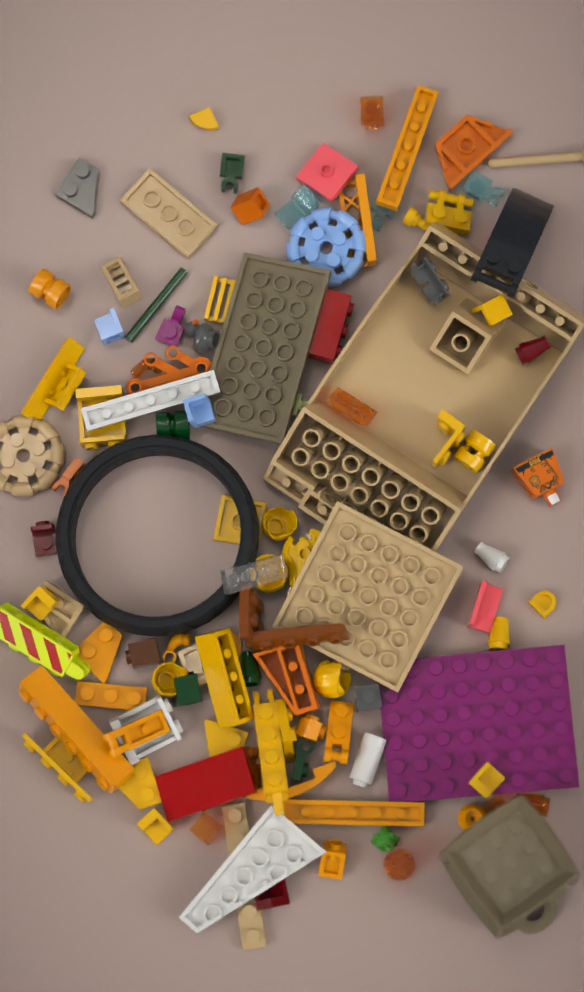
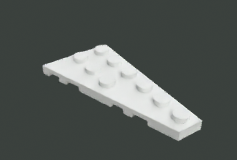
[179,805,327,933]

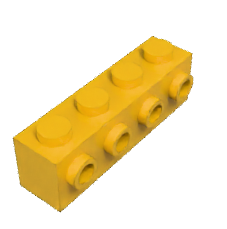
[195,628,254,728]

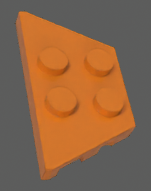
[434,114,513,191]

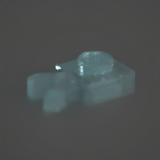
[462,170,505,207]

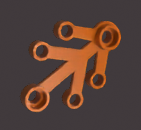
[125,345,212,410]

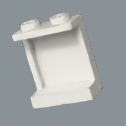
[109,695,184,765]

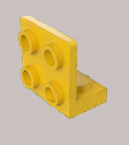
[432,409,466,469]

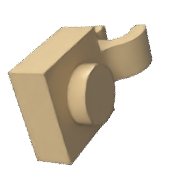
[177,644,207,688]

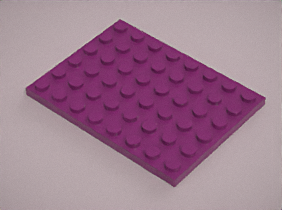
[378,645,580,802]

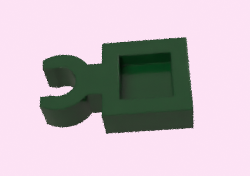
[220,153,245,194]

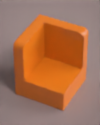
[230,187,271,225]

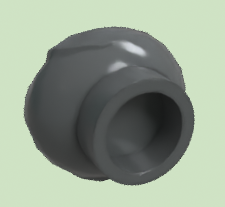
[184,319,220,352]

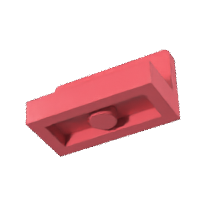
[467,580,503,634]

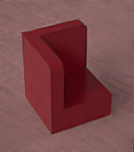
[254,878,290,911]

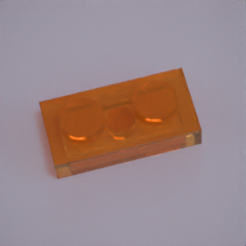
[327,387,377,427]

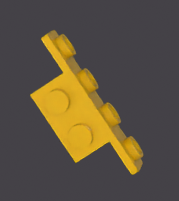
[21,337,87,421]
[22,733,94,803]

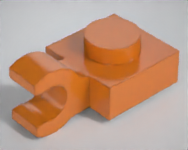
[52,457,85,498]

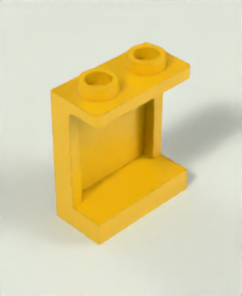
[75,385,127,450]

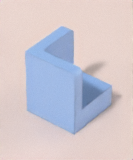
[94,307,125,345]
[183,393,216,428]

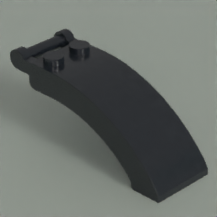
[470,187,554,299]

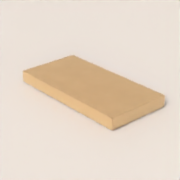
[120,168,218,259]

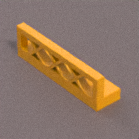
[339,174,377,268]

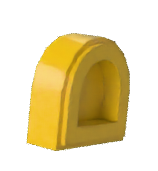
[528,590,556,619]

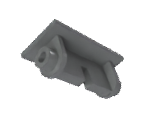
[410,256,451,305]

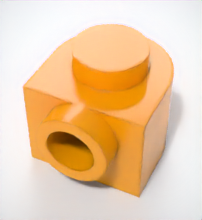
[296,714,327,744]

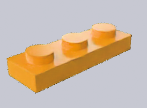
[75,681,148,710]

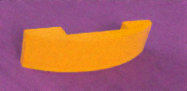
[246,761,337,801]

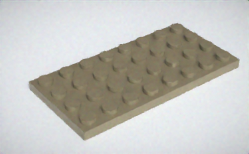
[201,252,332,445]

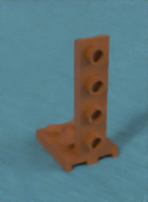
[239,583,350,653]

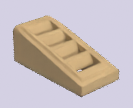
[100,256,143,308]

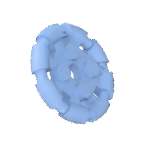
[286,207,366,288]

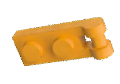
[323,700,354,765]
[102,709,170,757]

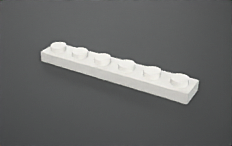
[81,370,221,431]

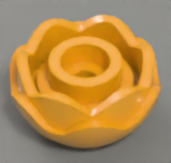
[457,804,486,831]

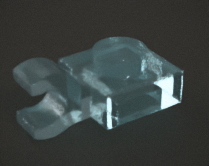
[371,188,395,232]

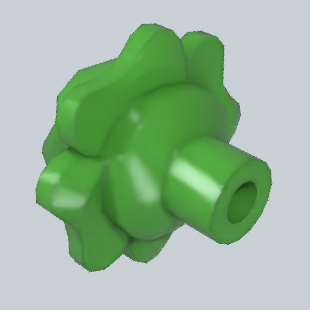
[371,826,400,852]

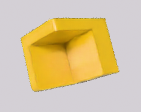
[471,294,513,326]
[21,585,60,621]
[468,761,505,800]
[137,808,174,845]

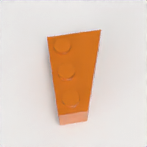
[253,645,321,716]

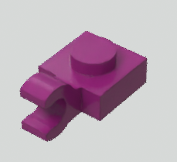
[155,305,186,347]

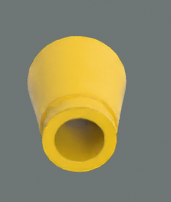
[487,616,510,651]

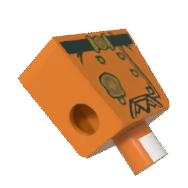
[511,448,564,507]

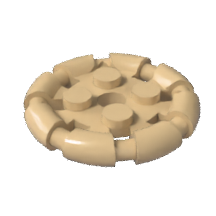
[0,415,65,497]

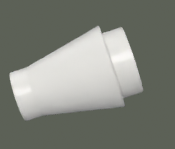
[474,542,510,573]

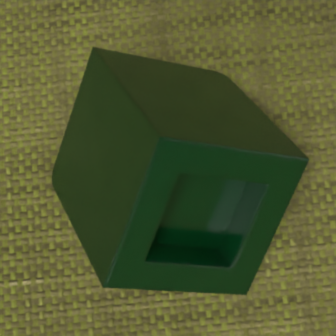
[171,674,202,708]

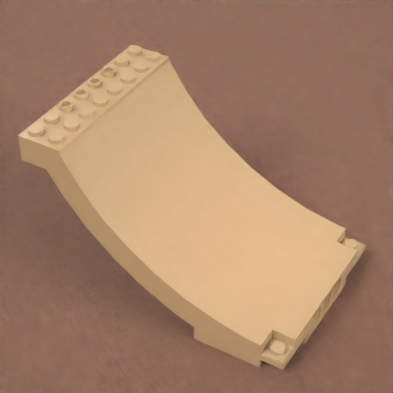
[262,221,584,552]

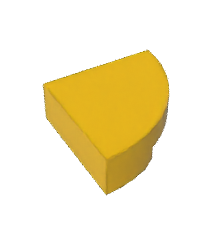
[189,107,219,131]

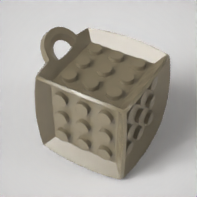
[439,795,580,939]

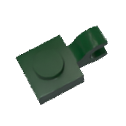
[291,740,314,782]

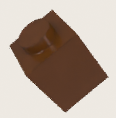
[125,638,161,669]

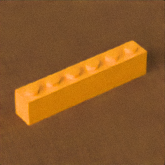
[18,665,135,794]

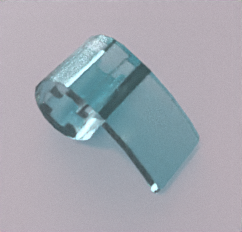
[275,185,321,229]

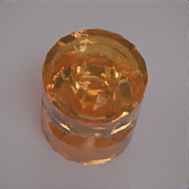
[383,849,415,880]

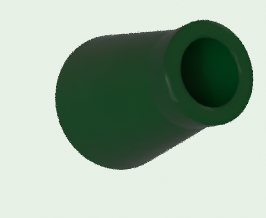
[240,651,262,687]

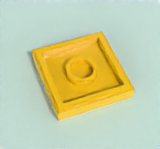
[213,495,267,548]

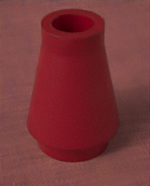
[514,335,551,365]

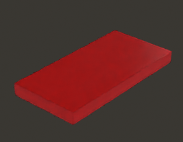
[155,746,257,823]

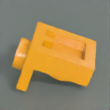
[318,839,347,880]

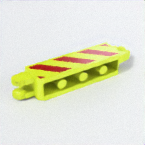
[0,602,91,680]

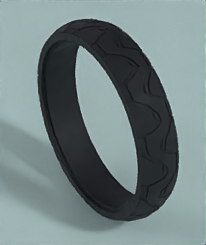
[56,435,259,637]

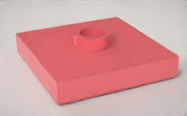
[296,143,359,203]

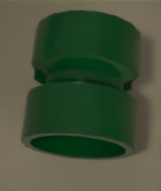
[156,411,190,440]

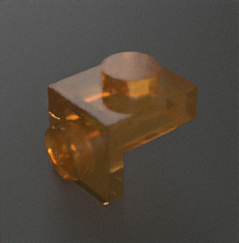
[360,96,384,130]

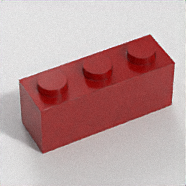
[308,289,354,365]

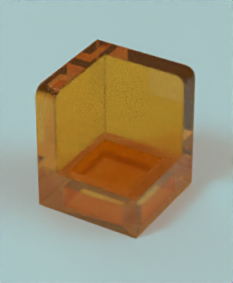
[190,811,224,845]

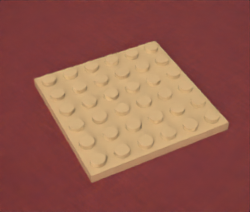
[272,501,464,692]

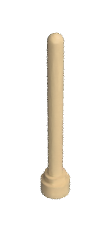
[488,149,584,168]

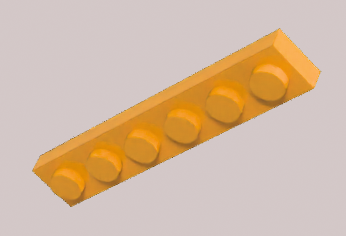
[376,85,439,211]
[283,800,425,827]

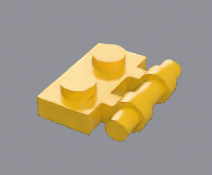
[424,189,474,235]

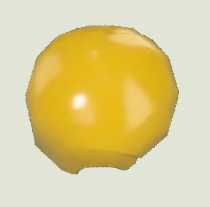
[261,506,298,541]
[151,662,188,698]

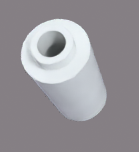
[349,733,387,788]

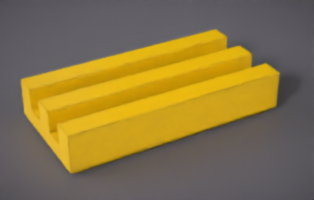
[204,275,236,324]

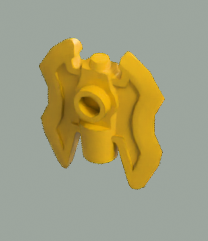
[281,529,321,588]

